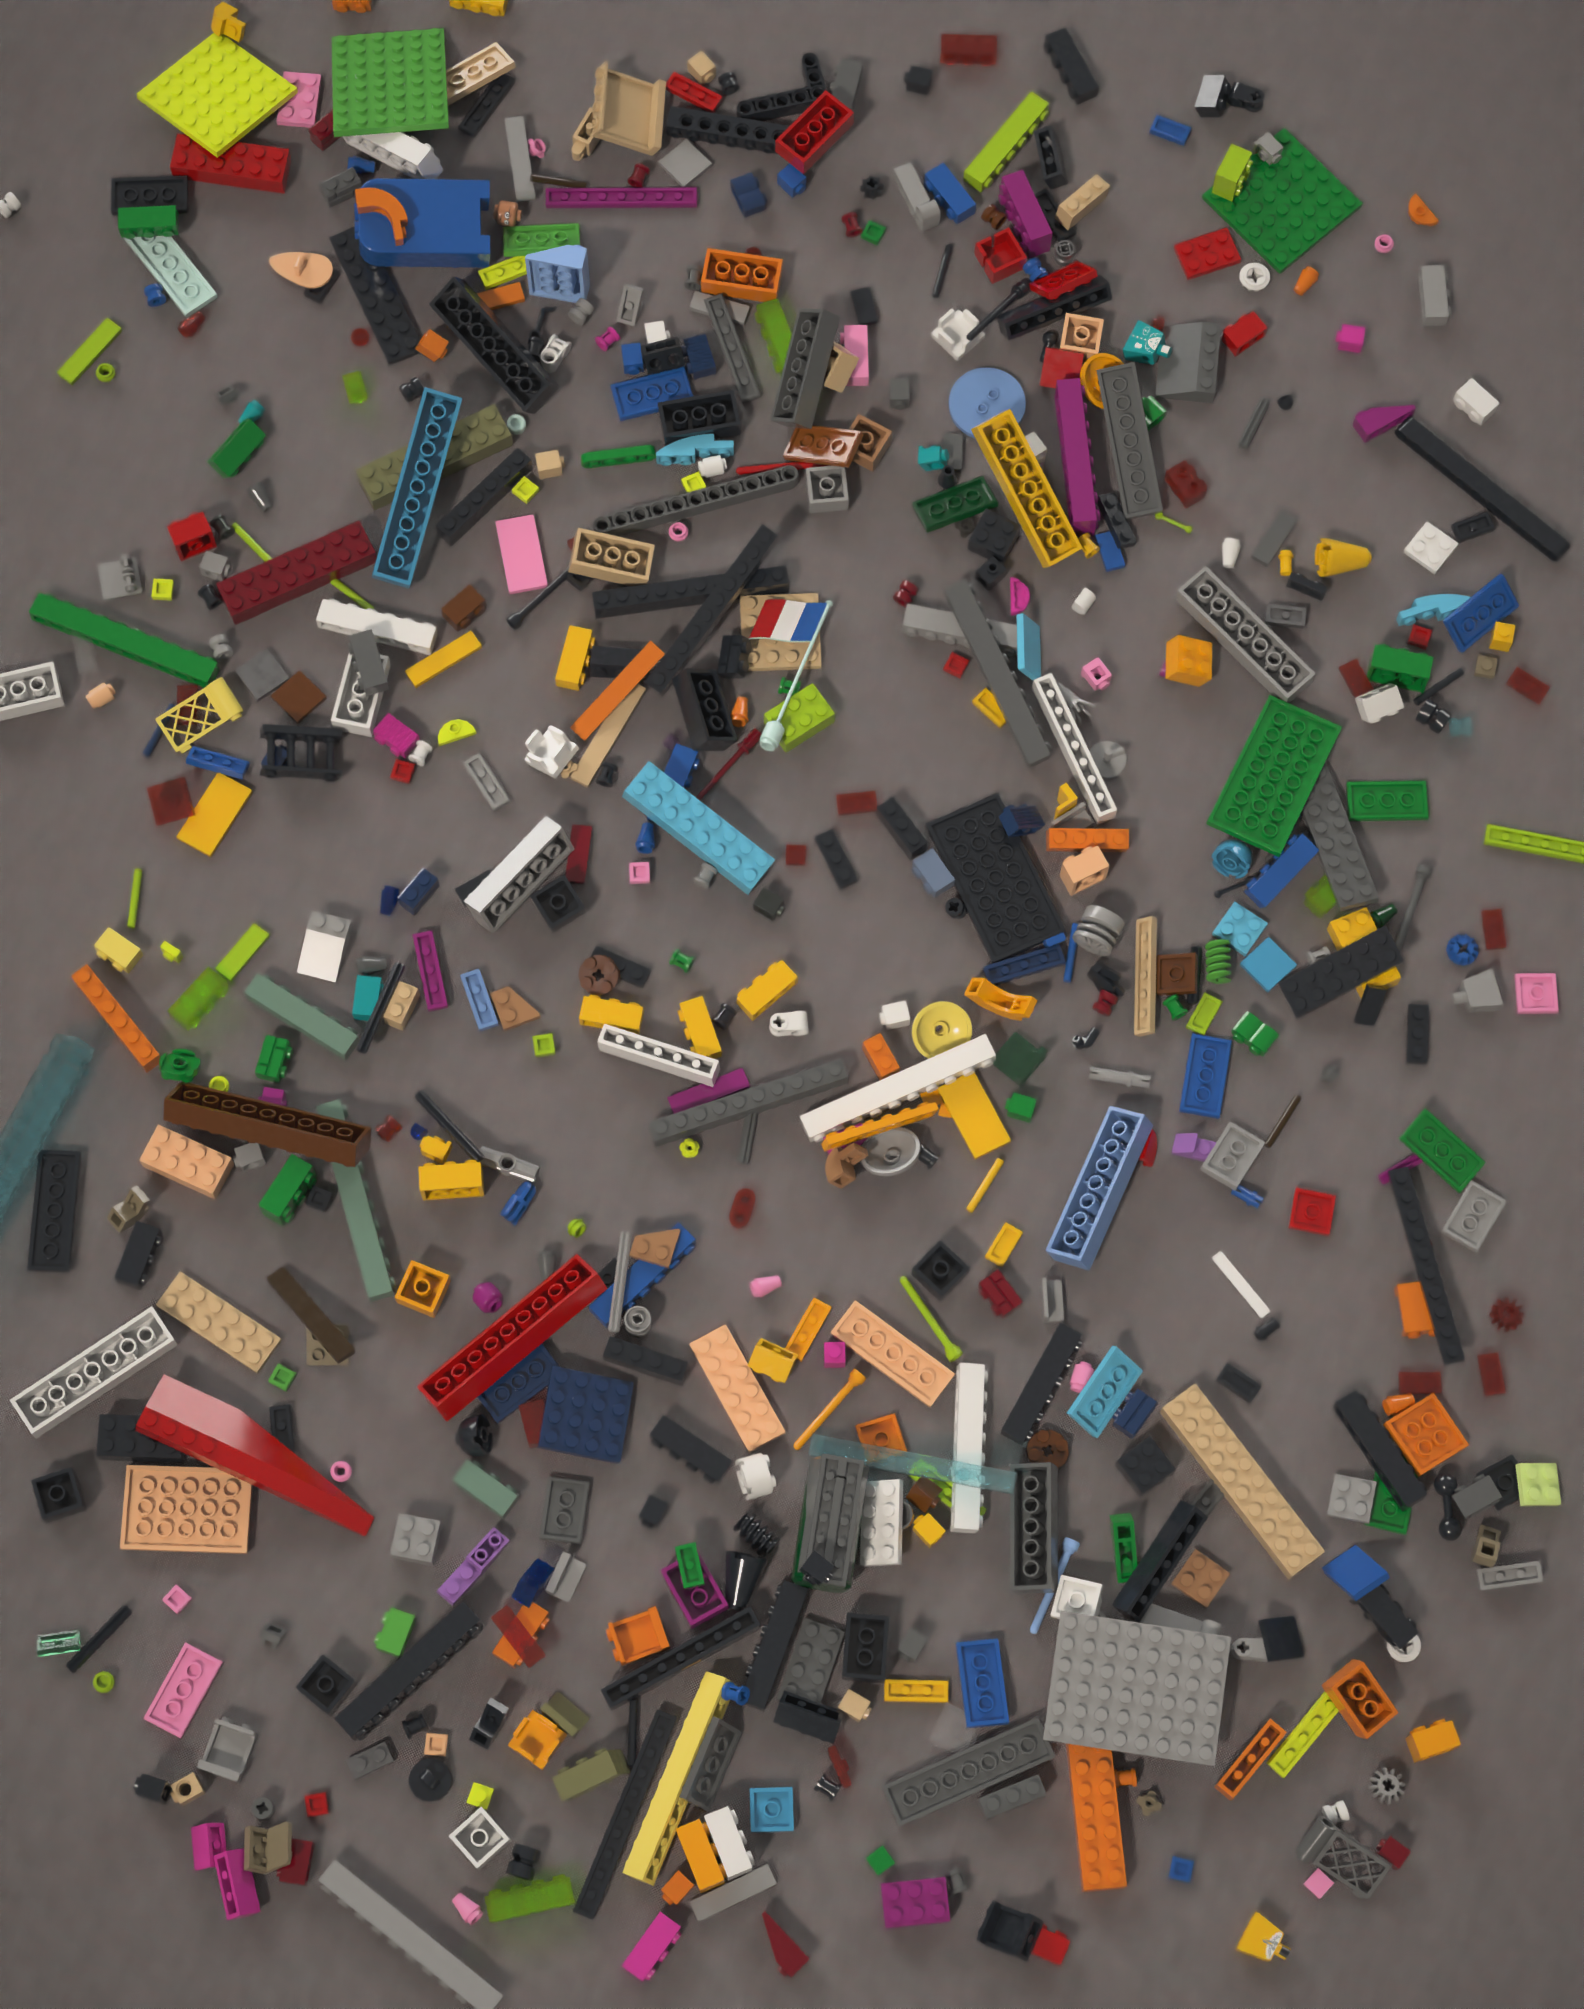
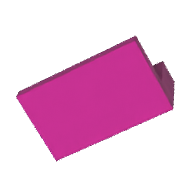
[191,1823,226,1871]

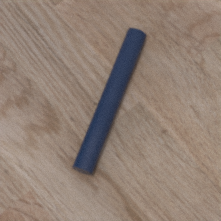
[142,703,175,758]

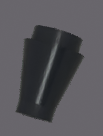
[938,465,957,489]

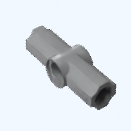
[479,1146,540,1184]

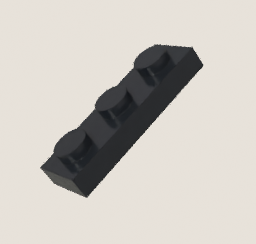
[1098,492,1137,549]
[814,829,858,890]
[591,946,651,989]
[1406,1004,1429,1065]

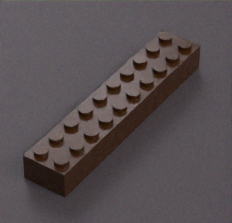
[163,1081,372,1167]

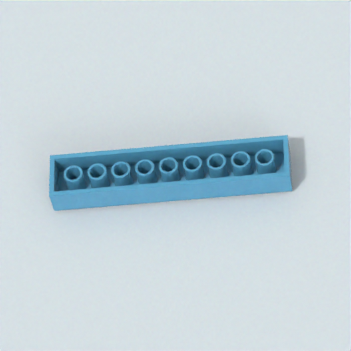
[371,387,462,589]

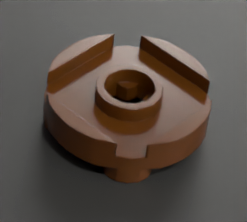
[579,955,620,995]
[1026,1430,1069,1469]

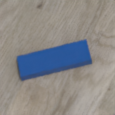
[186,746,249,779]

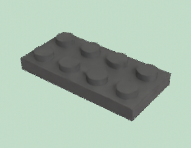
[777,1618,845,1703]
[679,1716,742,1812]

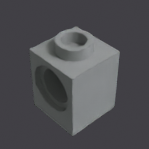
[199,550,232,581]
[232,1143,266,1173]

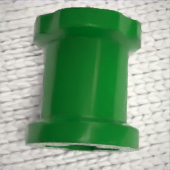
[778,677,802,695]
[669,948,695,973]
[1163,994,1188,1021]

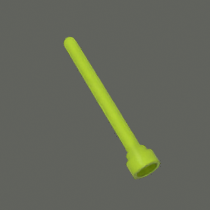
[900,1276,963,1362]

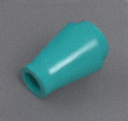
[237,400,265,423]

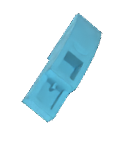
[656,434,734,466]
[1396,594,1471,626]

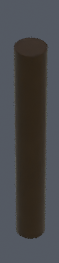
[530,174,587,188]
[1264,1094,1302,1148]

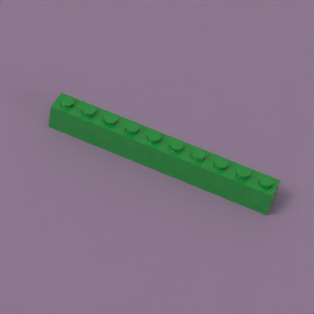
[29,592,220,688]

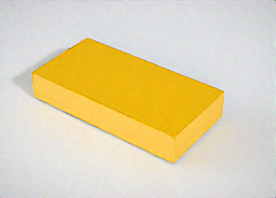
[972,687,1006,729]
[984,1222,1023,1268]

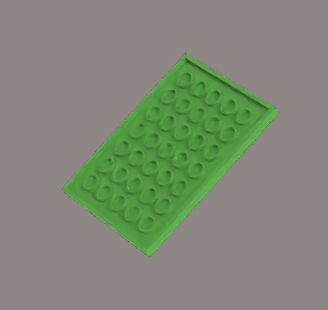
[332,28,449,137]

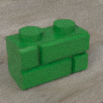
[255,1035,293,1083]

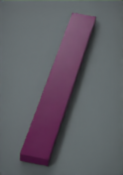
[545,187,697,208]

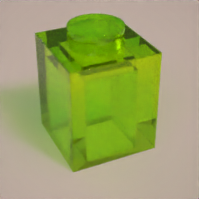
[342,371,368,404]

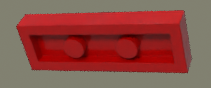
[665,72,722,113]

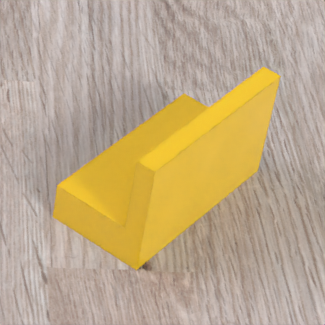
[1054,783,1078,820]

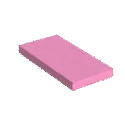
[495,514,548,595]
[143,1642,223,1739]

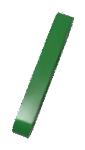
[580,445,656,469]

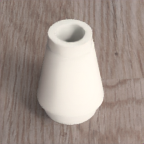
[1222,538,1241,568]

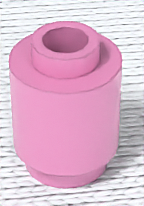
[1069,1361,1095,1393]

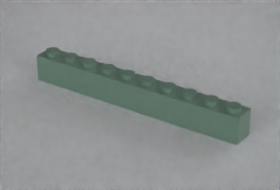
[316,1099,396,1302]

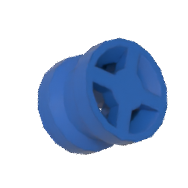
[144,283,166,307]

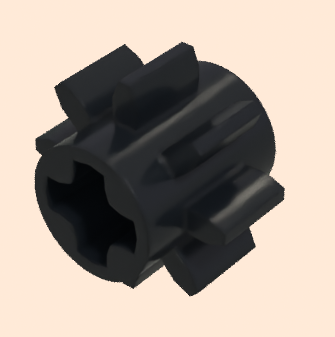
[860,175,884,200]

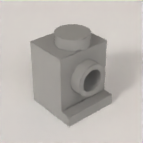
[1252,132,1283,165]

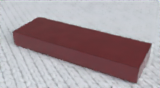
[565,824,593,885]

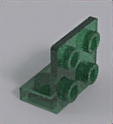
[993,1032,1048,1087]

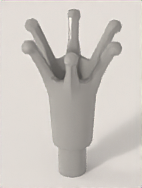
[1057,682,1097,724]

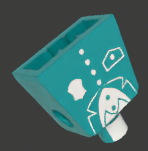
[1123,320,1172,365]

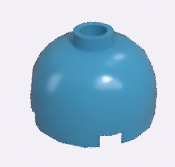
[1211,839,1253,879]

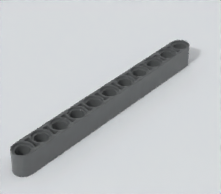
[593,465,798,536]

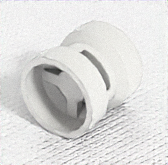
[0,192,22,218]
[1322,1800,1350,1825]

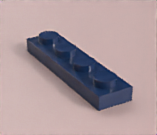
[983,944,1066,985]

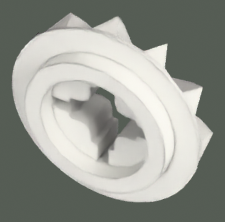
[1239,263,1270,292]
[1387,1635,1421,1663]

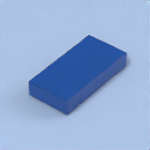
[1149,114,1191,146]
[1095,531,1125,572]

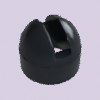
[1277,394,1294,411]

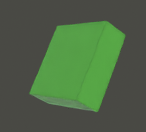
[268,1363,297,1392]

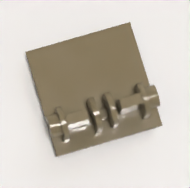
[306,1324,350,1365]

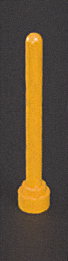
[793,1368,866,1450]

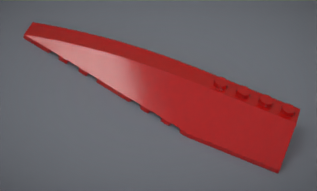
[136,1374,374,1537]

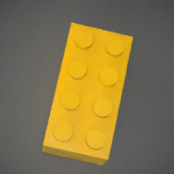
[1327,907,1401,998]

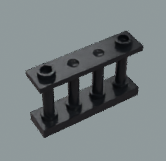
[259,724,342,782]

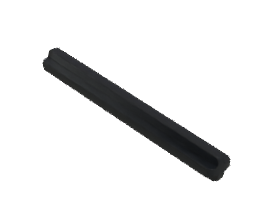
[356,962,405,1054]
[415,1090,484,1162]

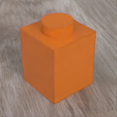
[415,329,449,362]
[661,1870,695,1906]

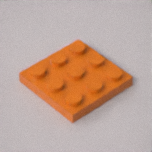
[1383,1393,1469,1477]

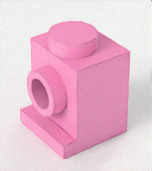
[1081,657,1112,691]

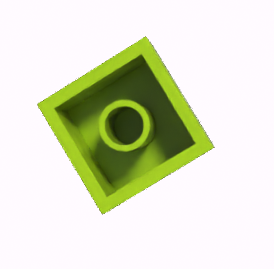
[1212,143,1253,201]

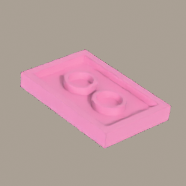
[277,71,322,128]

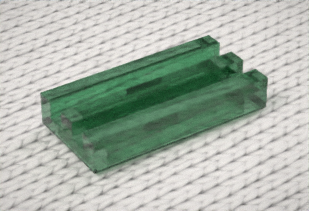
[37,1629,81,1657]

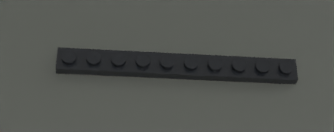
[1387,1167,1465,1366]
[573,1709,677,1920]

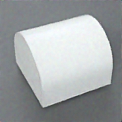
[1071,588,1096,615]

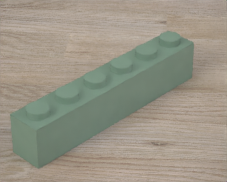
[244,973,360,1061]

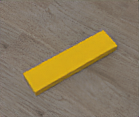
[405,631,482,688]

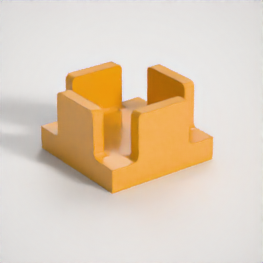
[508,1710,567,1771]

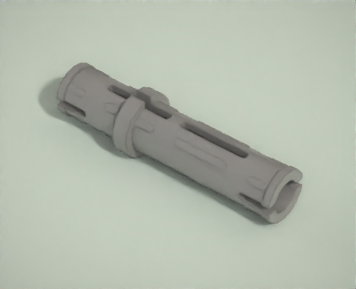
[1088,1066,1151,1089]

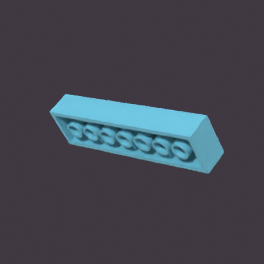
[622,761,775,895]

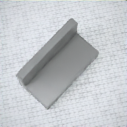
[1050,802,1094,829]
[1040,1277,1064,1323]
[545,1551,586,1603]

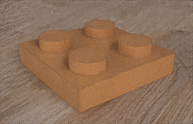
[1171,1549,1230,1609]

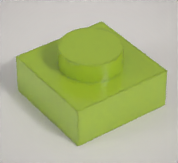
[532,1033,556,1058]

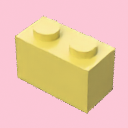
[94,927,143,974]

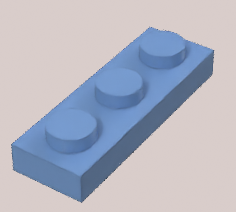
[460,969,499,1032]

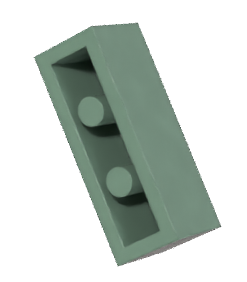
[452,1460,519,1519]

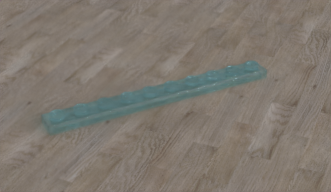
[808,1434,1017,1495]

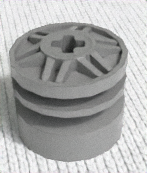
[1072,905,1125,956]

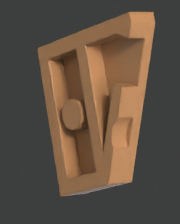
[490,986,541,1032]
[629,1229,681,1269]

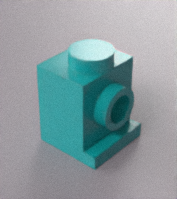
[918,446,949,472]

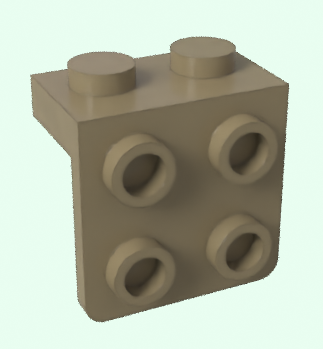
[244,1821,292,1874]

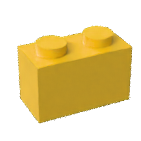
[747,1338,798,1383]

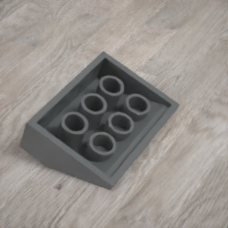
[1155,322,1221,403]

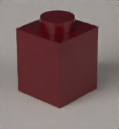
[1375,1836,1412,1871]

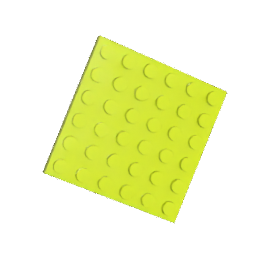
[136,33,298,158]

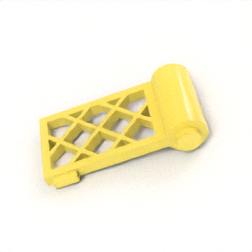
[155,677,244,754]

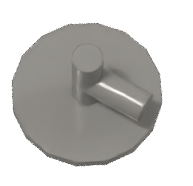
[1089,741,1127,779]

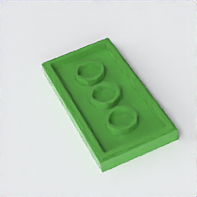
[503,223,580,257]

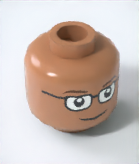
[493,200,522,227]

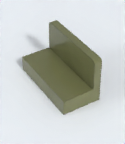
[540,1692,589,1739]

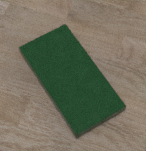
[911,476,998,533]

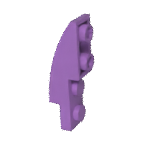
[437,1527,510,1606]

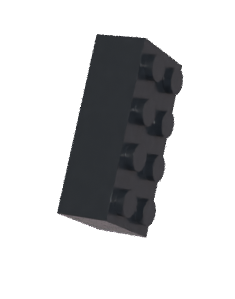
[658,390,741,446]
[672,669,738,751]
[96,1414,185,1463]

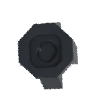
[1087,961,1125,997]

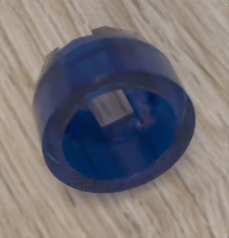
[410,1123,428,1140]

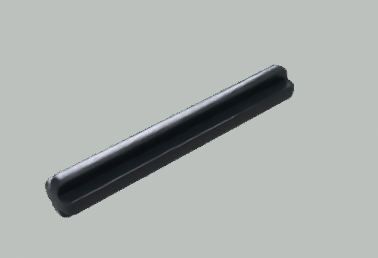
[66,1605,132,1673]

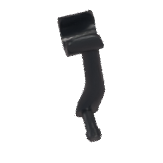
[529,307,554,338]

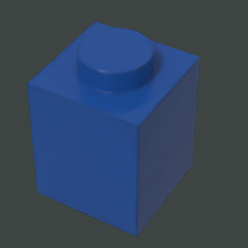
[777,164,807,198]
[621,343,643,375]

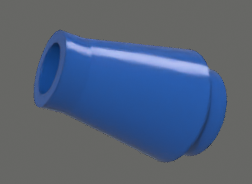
[347,155,375,174]
[635,823,655,854]

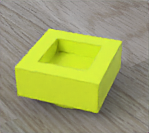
[681,471,706,493]
[512,476,539,504]
[151,578,174,601]
[160,940,184,963]
[466,1782,494,1810]

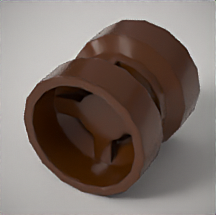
[981,204,1007,230]

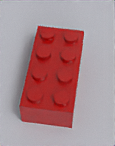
[775,90,854,174]

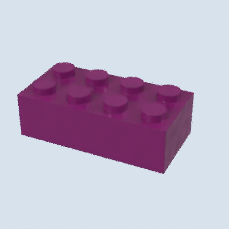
[998,169,1052,259]

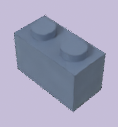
[911,848,955,898]

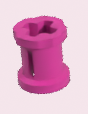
[595,326,620,352]

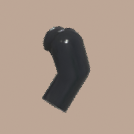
[1072,1027,1100,1049]

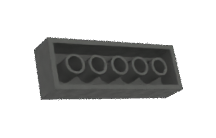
[770,308,840,429]
[1010,1462,1058,1594]

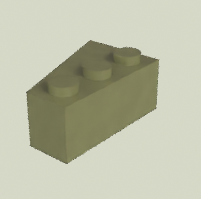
[552,1748,631,1802]

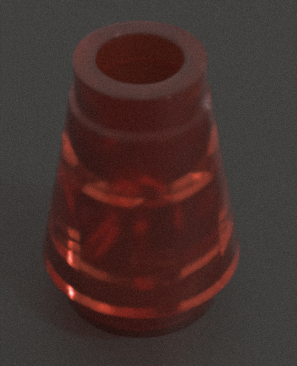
[177,311,205,338]

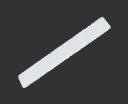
[1212,1251,1270,1318]

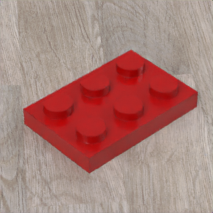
[1174,227,1241,280]
[1029,260,1098,300]

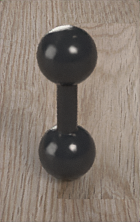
[1434,1473,1462,1541]

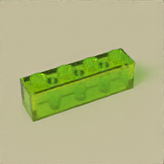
[754,298,792,378]
[484,1874,576,1924]

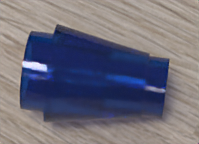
[379,885,400,916]

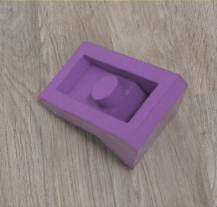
[1171,1133,1216,1162]

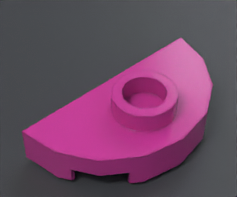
[1010,577,1030,616]

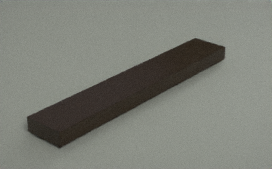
[266,1267,355,1364]

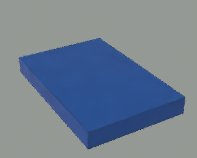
[1322,1545,1390,1601]

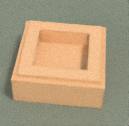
[424,1733,448,1757]

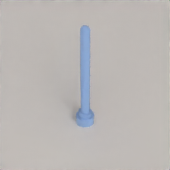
[1030,1537,1080,1634]

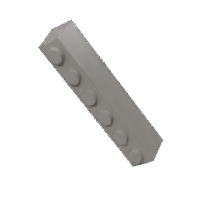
[902,604,1017,656]

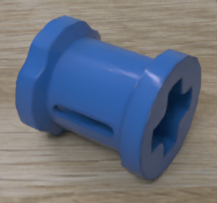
[721,1681,750,1705]

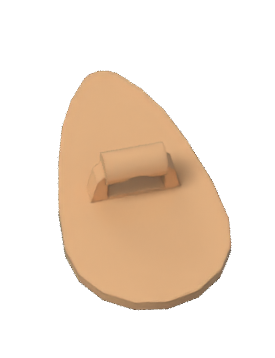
[269,252,333,289]

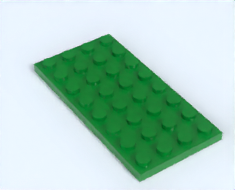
[1206,695,1342,857]

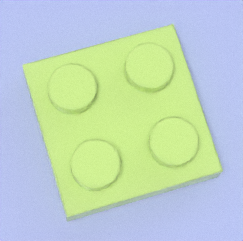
[1515,1463,1561,1506]

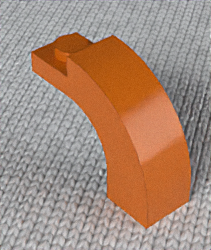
[355,188,408,246]

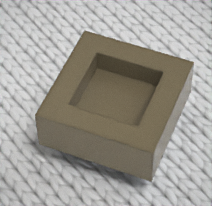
[1474,655,1498,679]

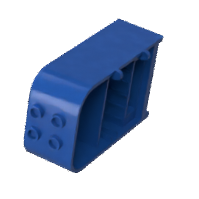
[354,178,490,268]

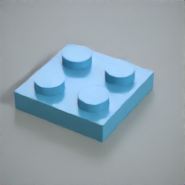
[1212,901,1268,956]

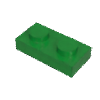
[675,1542,705,1589]

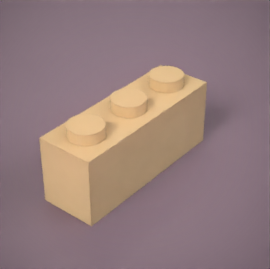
[1055,174,1110,230]

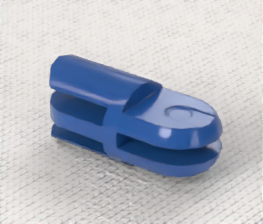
[499,1181,536,1226]

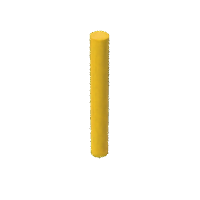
[966,1158,1004,1213]

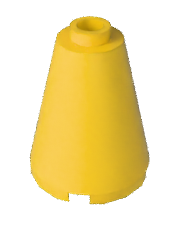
[1315,538,1372,577]

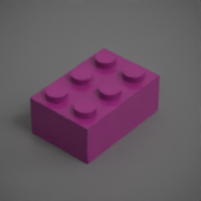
[660,1550,729,1629]
[880,1877,950,1930]

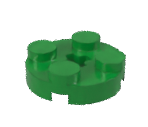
[159,1049,200,1083]

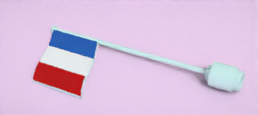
[749,599,833,751]

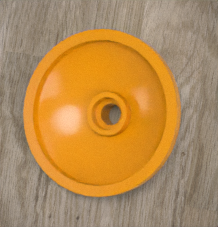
[1080,353,1124,409]

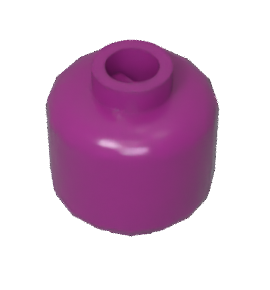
[472,1282,503,1313]

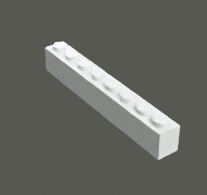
[1032,673,1117,825]
[950,1363,988,1534]

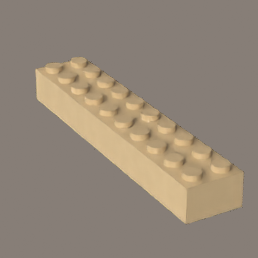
[1160,1384,1325,1580]

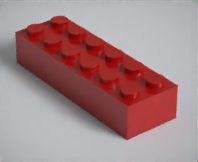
[170,133,292,194]

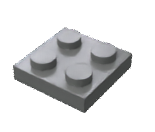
[1327,1474,1377,1524]

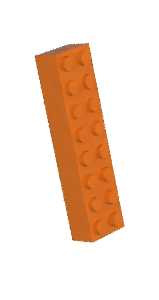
[1066,1744,1127,1892]

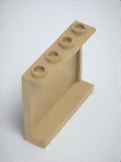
[591,61,666,156]

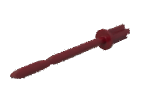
[696,728,762,800]

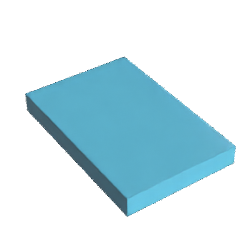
[1017,613,1041,680]

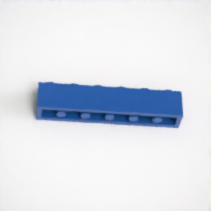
[589,1222,696,1328]

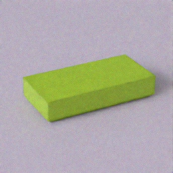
[1186,992,1223,1035]

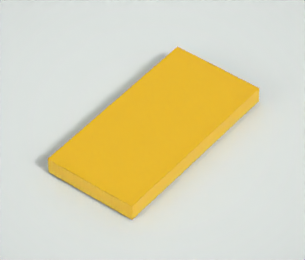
[176,773,253,857]
[937,1072,1011,1160]

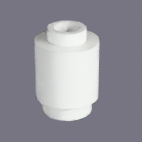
[698,455,727,478]

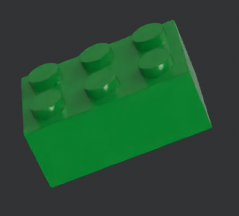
[1365,644,1434,693]
[258,1154,317,1227]

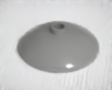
[861,1127,921,1176]

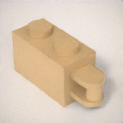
[571,107,600,161]

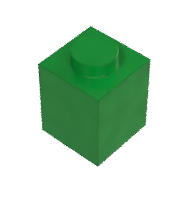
[1004,1092,1037,1123]

